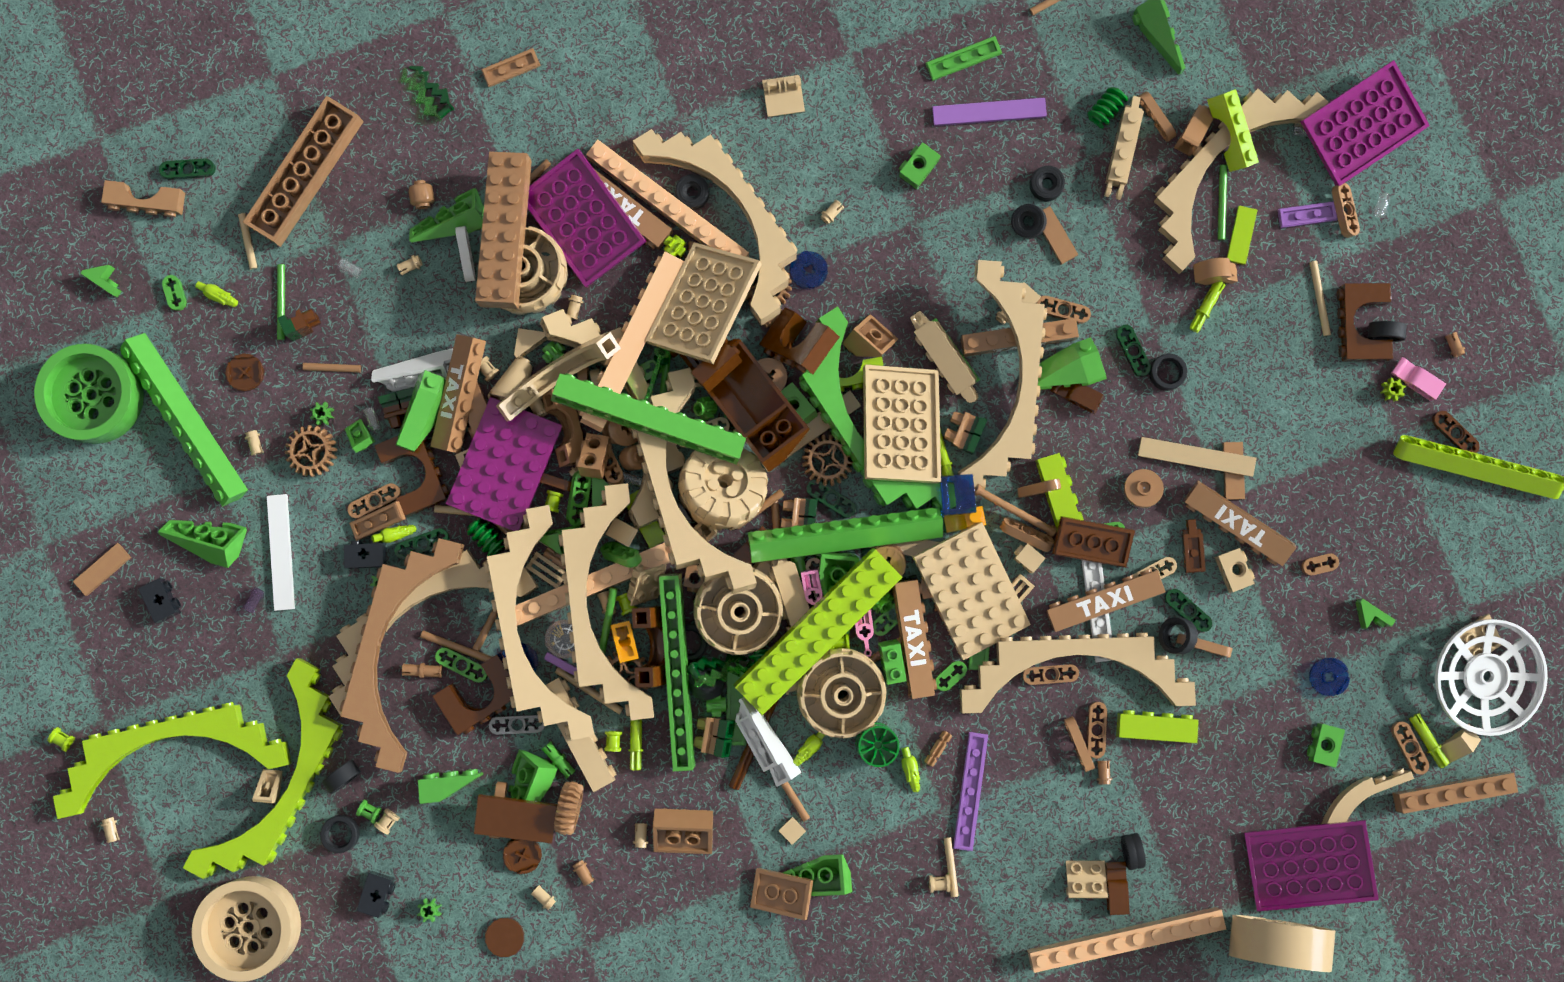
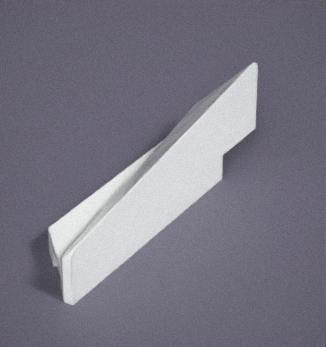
[371,348,453,391]
[735,697,801,787]

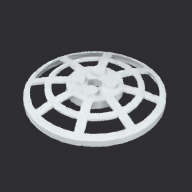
[1435,619,1548,736]

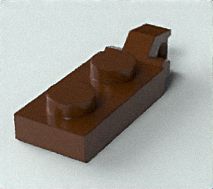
[1182,519,1206,573]

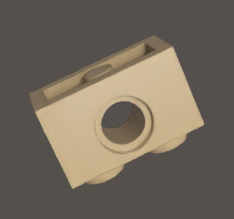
[1214,548,1255,593]

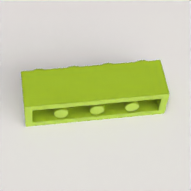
[1035,453,1084,530]
[1116,710,1199,743]

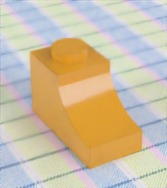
[943,506,986,533]
[610,621,639,664]

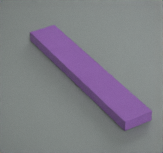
[932,98,1047,126]
[953,732,988,851]

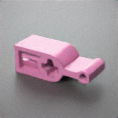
[1391,357,1446,401]
[801,568,823,605]
[855,609,874,657]

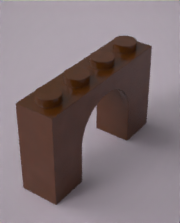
[1337,283,1393,362]
[759,307,840,375]
[665,338,742,393]
[374,435,450,517]
[632,606,667,688]
[433,652,514,735]

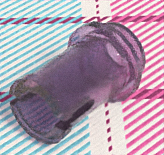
[242,587,265,613]

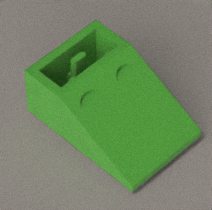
[418,769,483,804]

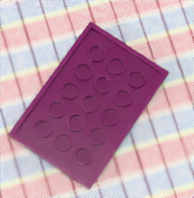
[1300,60,1430,186]
[527,149,647,287]
[446,397,563,531]
[1244,820,1379,912]

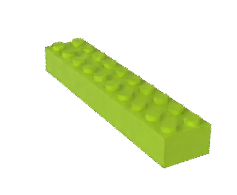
[733,548,902,715]

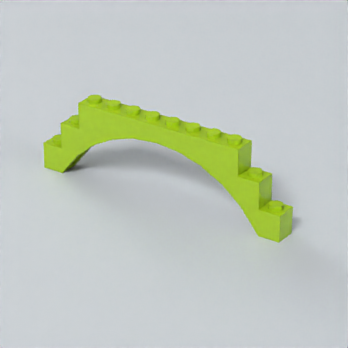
[183,658,343,879]
[53,702,292,819]

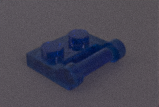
[939,474,976,516]

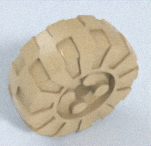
[501,226,568,315]
[678,447,768,531]
[693,568,783,655]
[797,648,886,739]

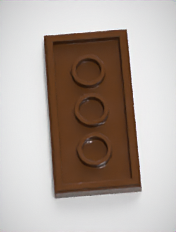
[1052,516,1135,568]
[474,794,557,844]

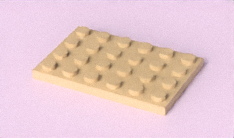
[645,242,762,364]
[863,365,941,484]
[912,522,1031,660]

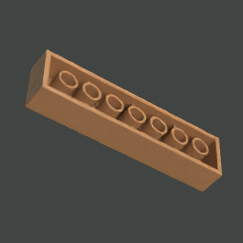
[243,96,363,247]
[475,152,532,309]

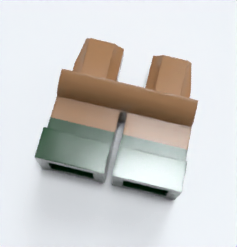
[943,412,987,455]
[781,498,818,528]
[694,717,736,758]

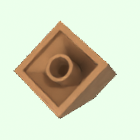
[842,314,898,357]

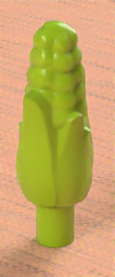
[195,281,238,307]
[371,525,416,543]
[793,732,825,766]
[901,746,920,793]

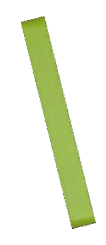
[1393,435,1564,499]

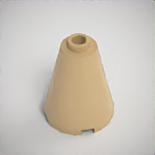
[488,357,532,401]

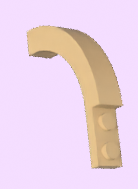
[496,332,621,421]
[1322,768,1414,824]

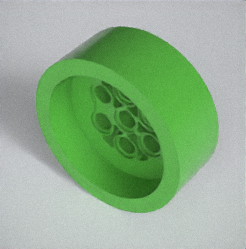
[34,344,144,444]

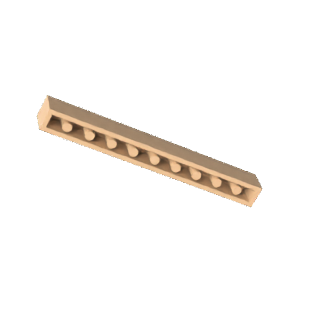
[586,140,749,257]
[579,252,684,432]
[515,543,671,627]
[1027,907,1226,973]

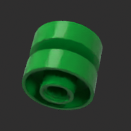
[855,722,899,767]

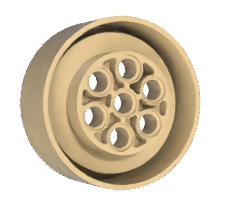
[192,876,301,982]
[1229,915,1336,972]

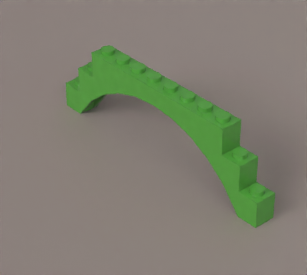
[799,306,964,514]

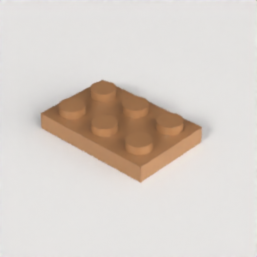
[750,868,813,920]

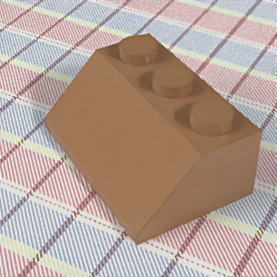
[653,808,713,854]

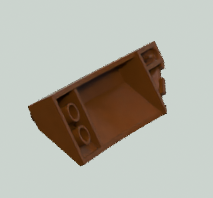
[679,339,810,472]

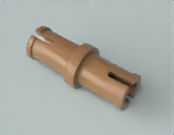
[402,663,443,678]

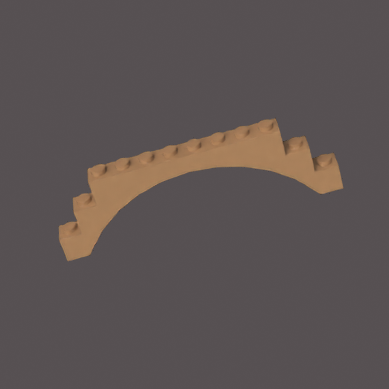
[340,538,464,773]

